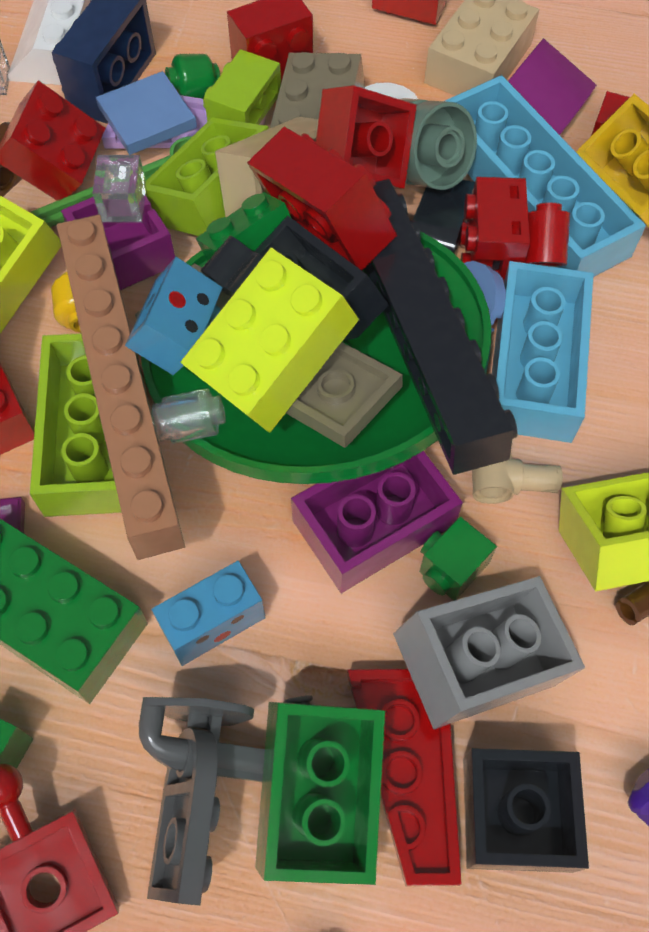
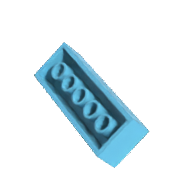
[445,75,646,277]

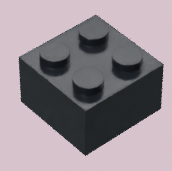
[463,748,589,873]

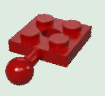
[0,764,120,932]

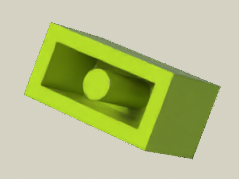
[203,49,281,124]

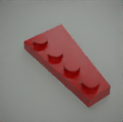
[347,669,462,887]

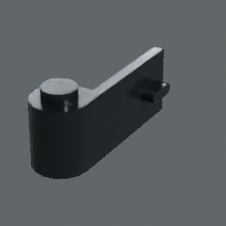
[413,179,475,254]

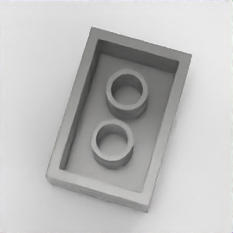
[393,576,585,729]

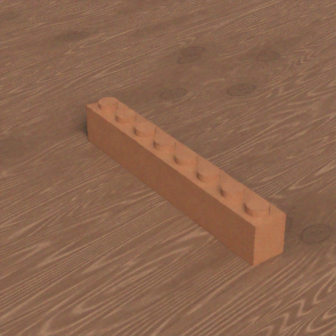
[57,215,186,560]

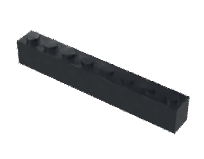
[364,179,517,475]

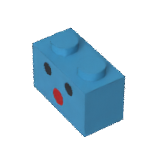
[125,257,223,375]
[151,561,265,666]

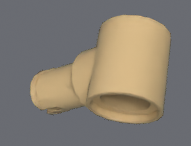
[472,453,563,504]

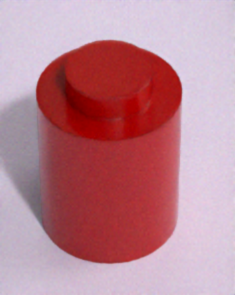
[525,203,570,267]

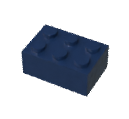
[51,0,156,124]

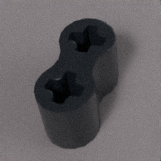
[201,236,263,297]

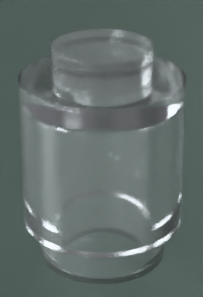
[152,388,226,444]

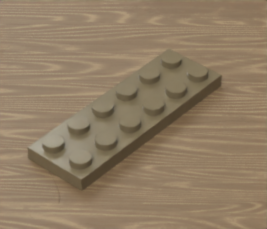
[135,264,402,448]

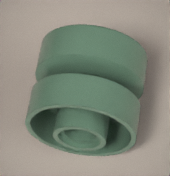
[400,98,477,190]

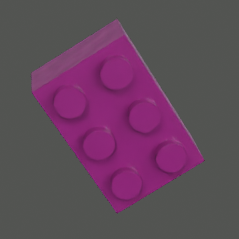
[291,451,463,594]

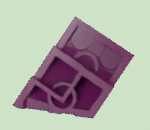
[508,38,597,135]

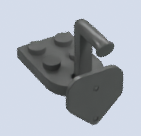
[139,695,313,906]

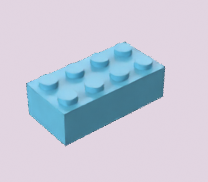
[492,261,594,443]

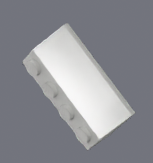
[8,0,91,85]

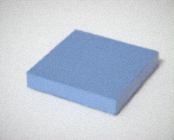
[96,71,197,155]

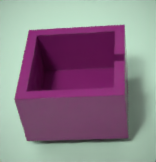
[61,179,175,290]

